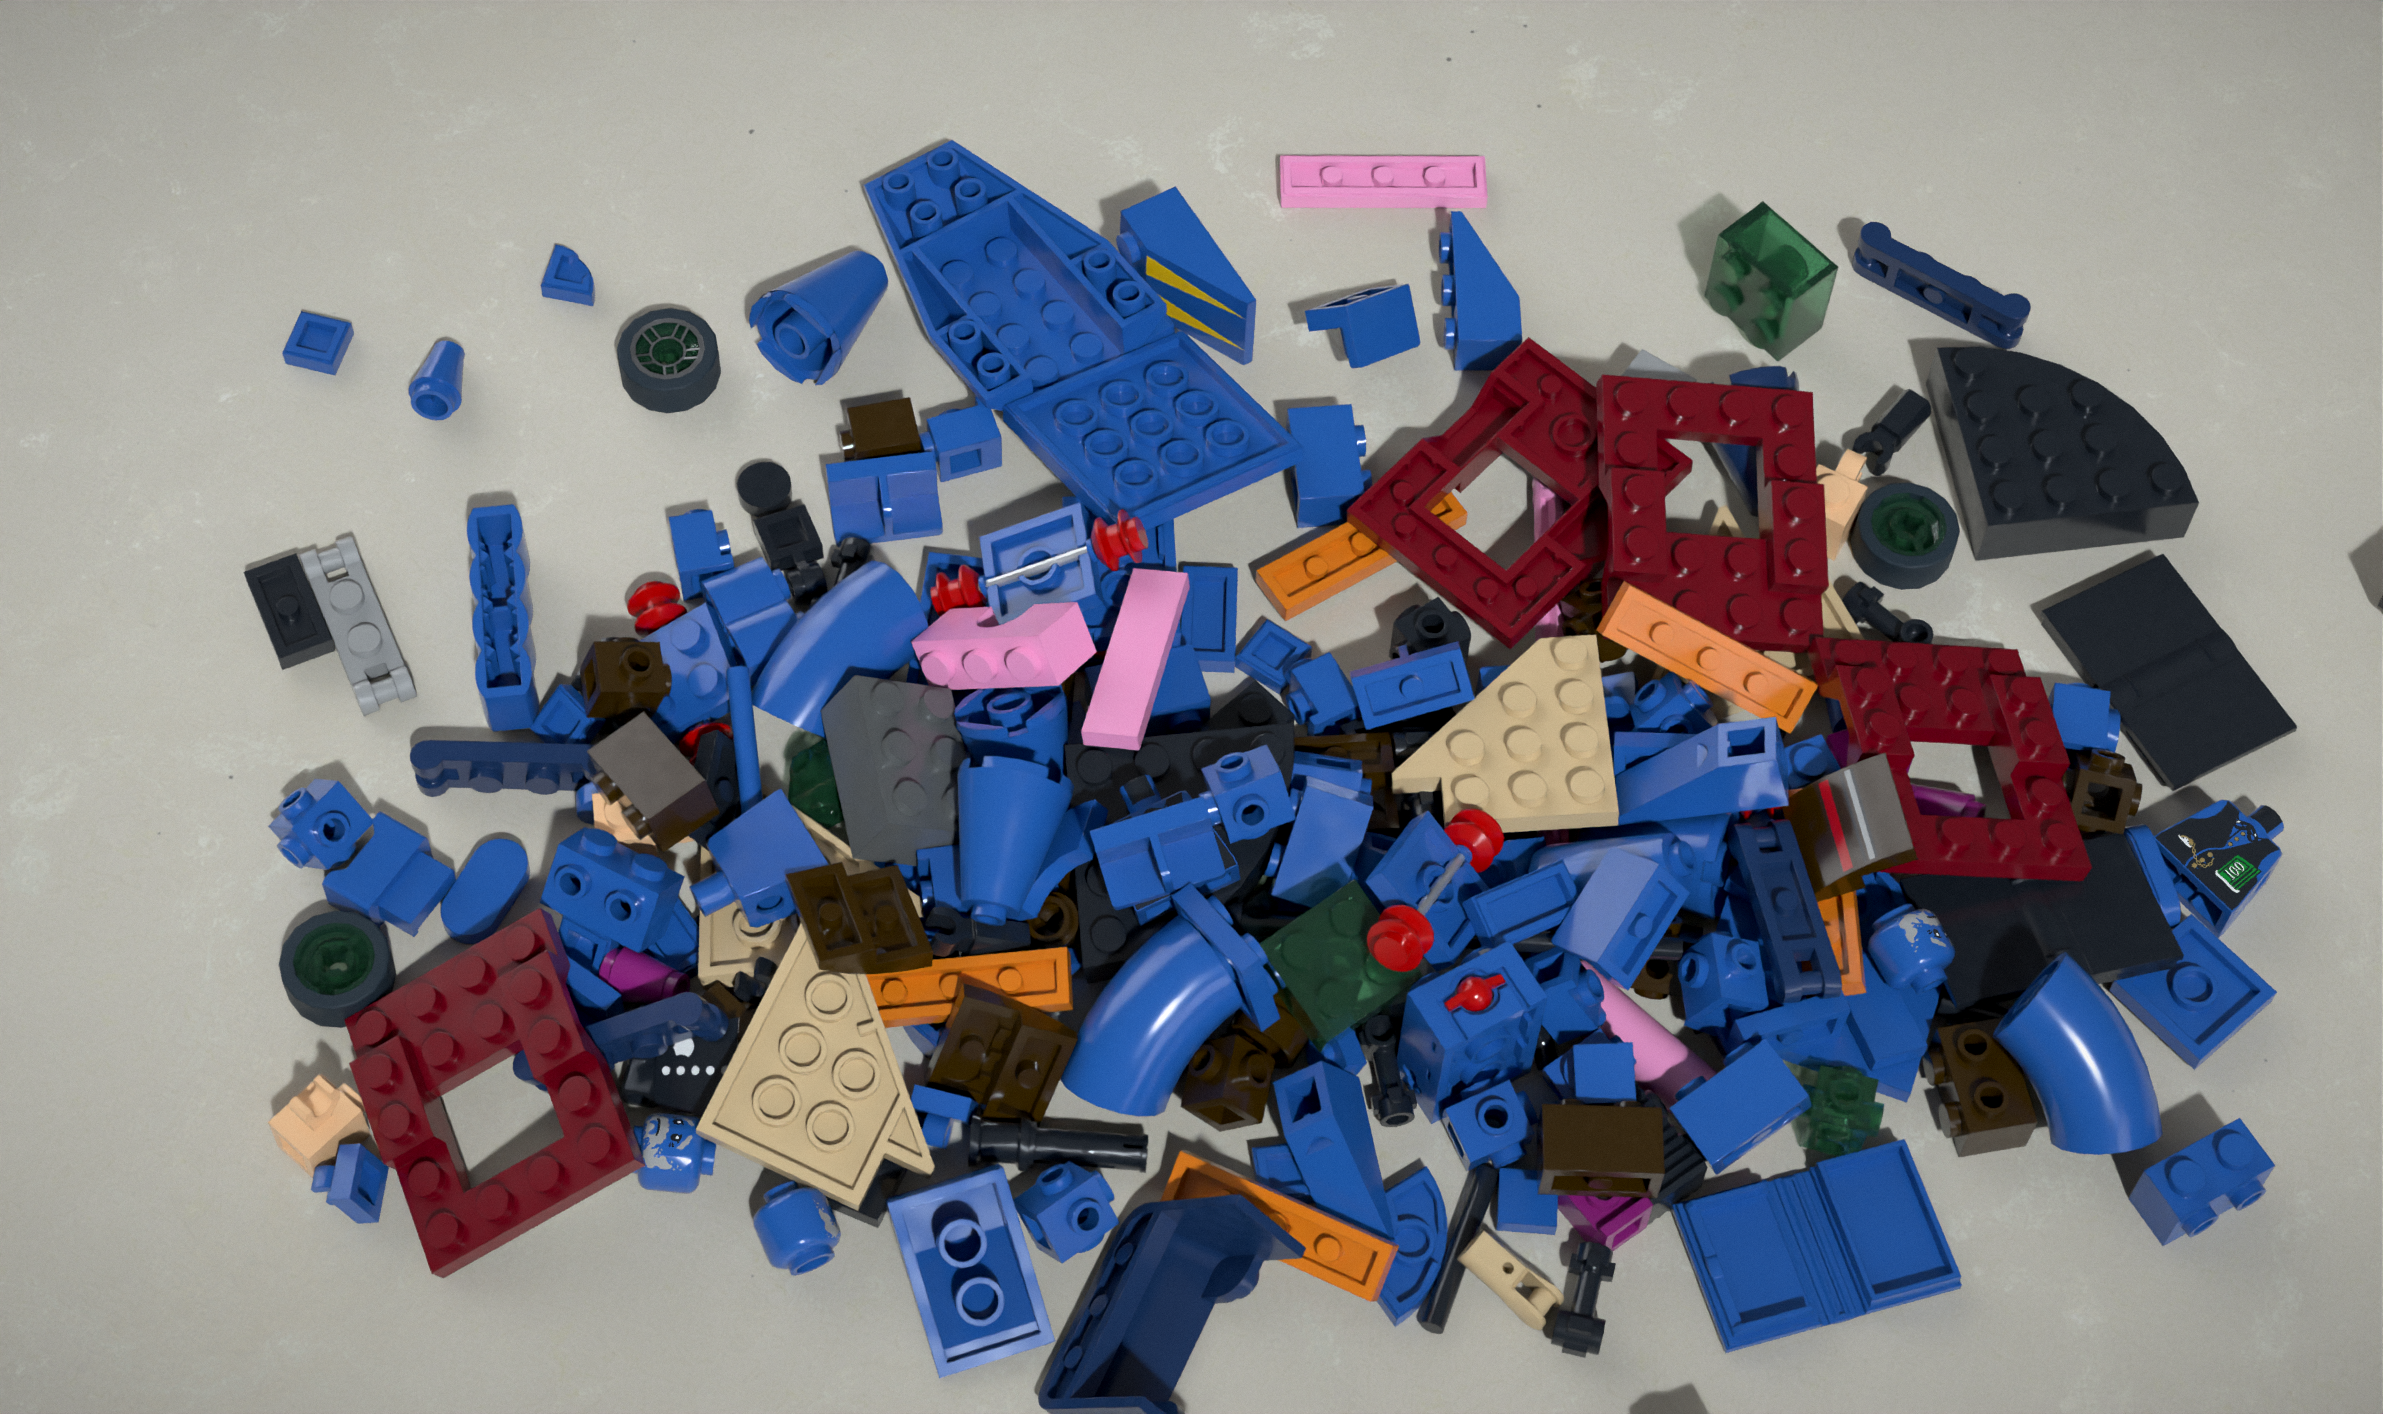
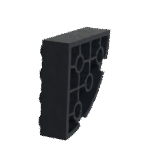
[1926,347,2199,561]
[1065,723,1295,984]

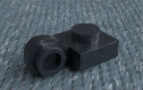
[753,504,828,606]

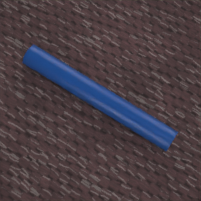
[726,666,763,814]

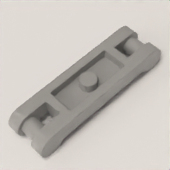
[299,536,417,716]

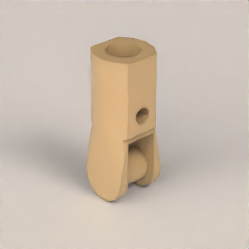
[1457,1228,1565,1330]

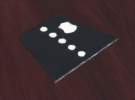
[654,1017,739,1116]

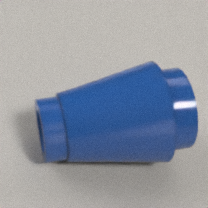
[408,341,465,420]

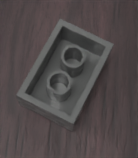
[821,675,967,866]

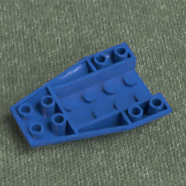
[864,140,1167,411]

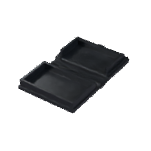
[2041,553,2297,791]
[1899,833,2184,1010]

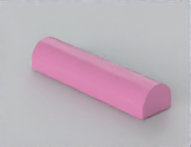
[1581,960,1718,1114]

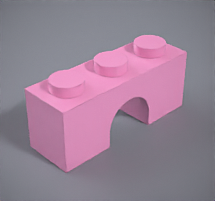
[911,602,1097,690]

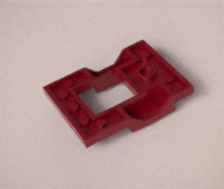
[1347,337,1693,650]
[1596,374,1829,654]
[1807,637,2092,881]
[344,908,645,1278]

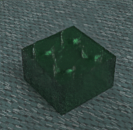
[1704,201,1839,361]
[1260,879,1424,1053]

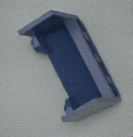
[1038,1194,1306,1414]

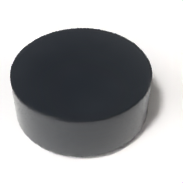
[737,462,792,517]

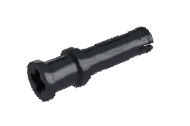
[968,1114,1148,1173]

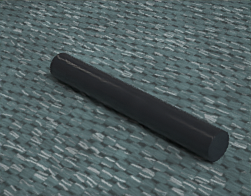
[1421,1166,1499,1334]

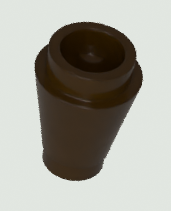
[1023,892,1081,949]

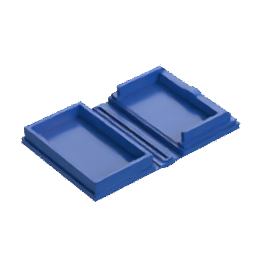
[1671,1139,1962,1353]

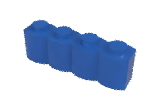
[467,504,539,732]

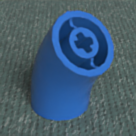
[751,560,928,739]
[1060,915,1243,1117]
[1993,952,2163,1155]

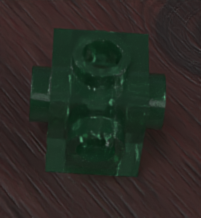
[788,738,844,829]
[1797,1065,1884,1156]

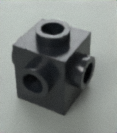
[1389,597,1471,665]

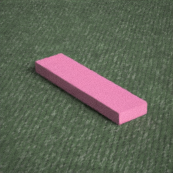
[1279,155,1488,208]
[1081,568,1190,750]

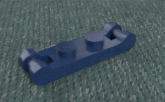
[1852,222,2031,349]
[410,740,597,797]
[1728,819,1842,1004]
[513,992,729,1094]

